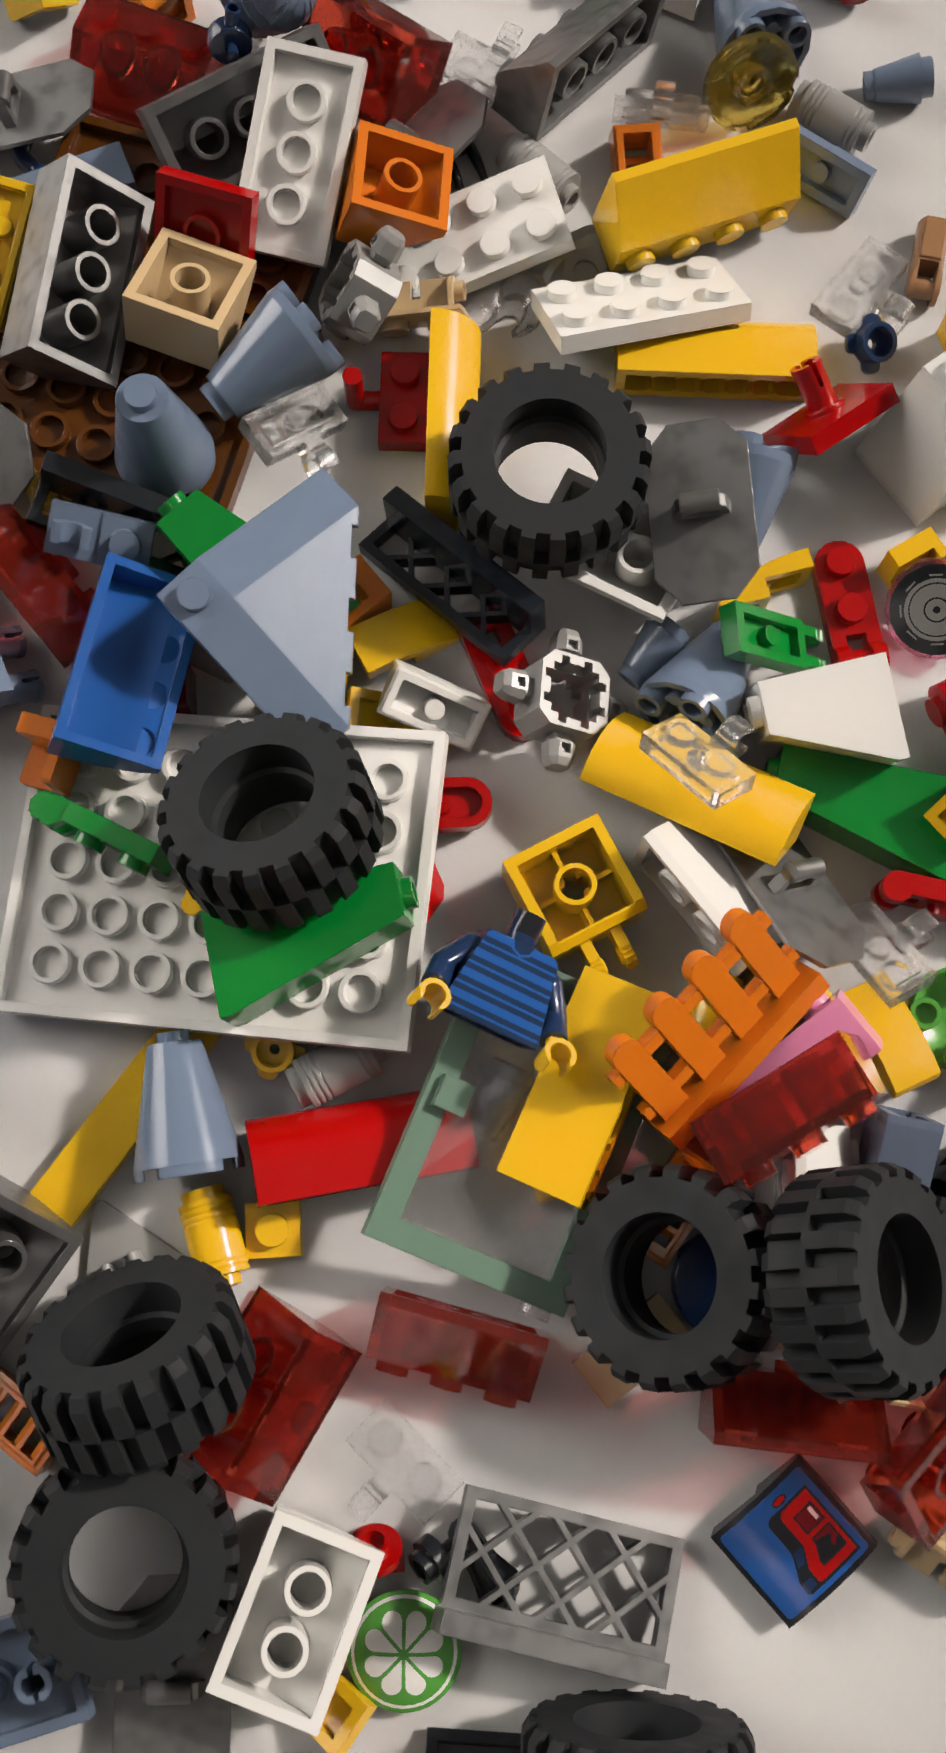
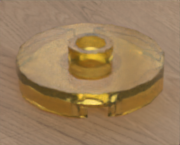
[703,31,799,131]

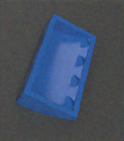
[46,552,195,774]

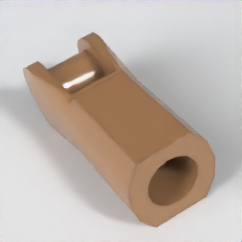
[903,215,946,307]

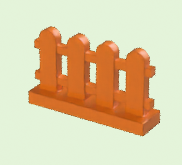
[604,908,830,1151]

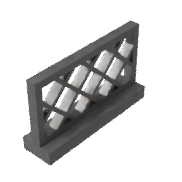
[430,1484,685,1690]

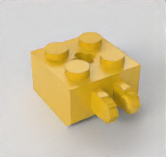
[501,813,648,974]

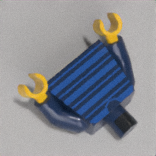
[406,908,577,1078]

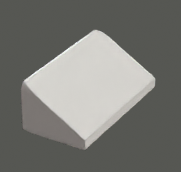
[376,658,492,752]

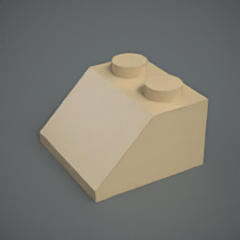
[122,227,257,370]

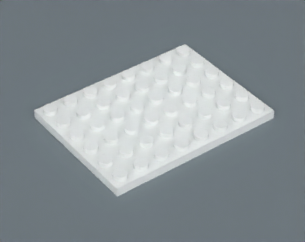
[0,704,449,1054]

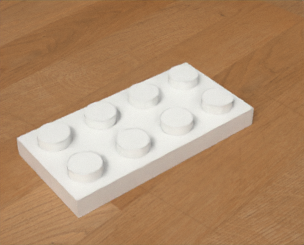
[239,36,368,270]
[397,155,576,300]
[531,256,752,355]

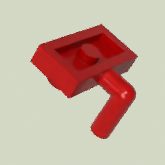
[342,352,429,452]

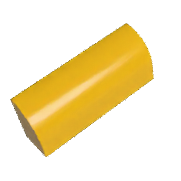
[424,307,481,530]
[613,322,817,402]
[579,711,816,866]
[496,965,655,1211]

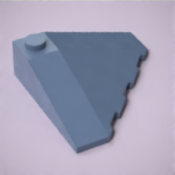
[157,468,359,733]

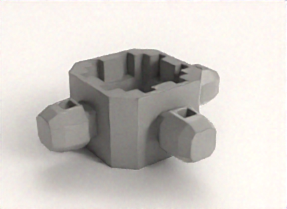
[318,225,405,353]
[493,628,629,772]

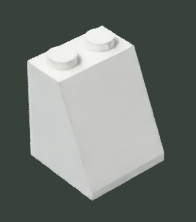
[854,351,946,527]
[740,652,911,765]

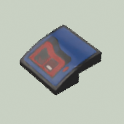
[711,1452,878,1629]

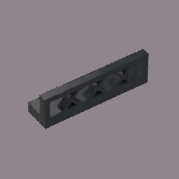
[26,450,189,576]
[358,486,546,668]

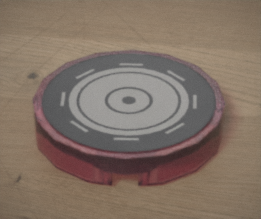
[884,556,946,660]

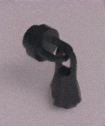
[408,1518,520,1608]

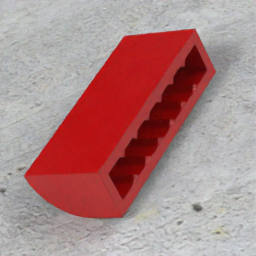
[244,1090,479,1208]

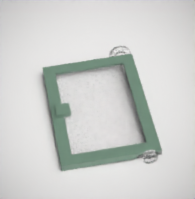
[361,970,671,1323]

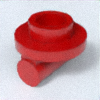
[352,1523,405,1578]

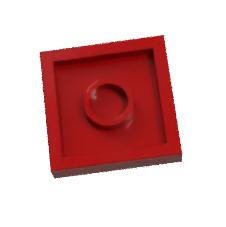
[154,165,259,291]
[761,355,900,456]

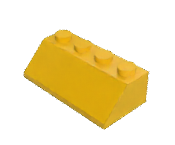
[591,117,801,272]

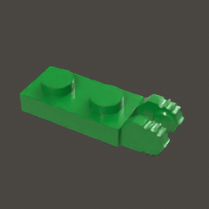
[719,600,826,674]
[28,789,173,877]

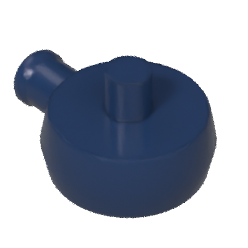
[207,2,253,64]

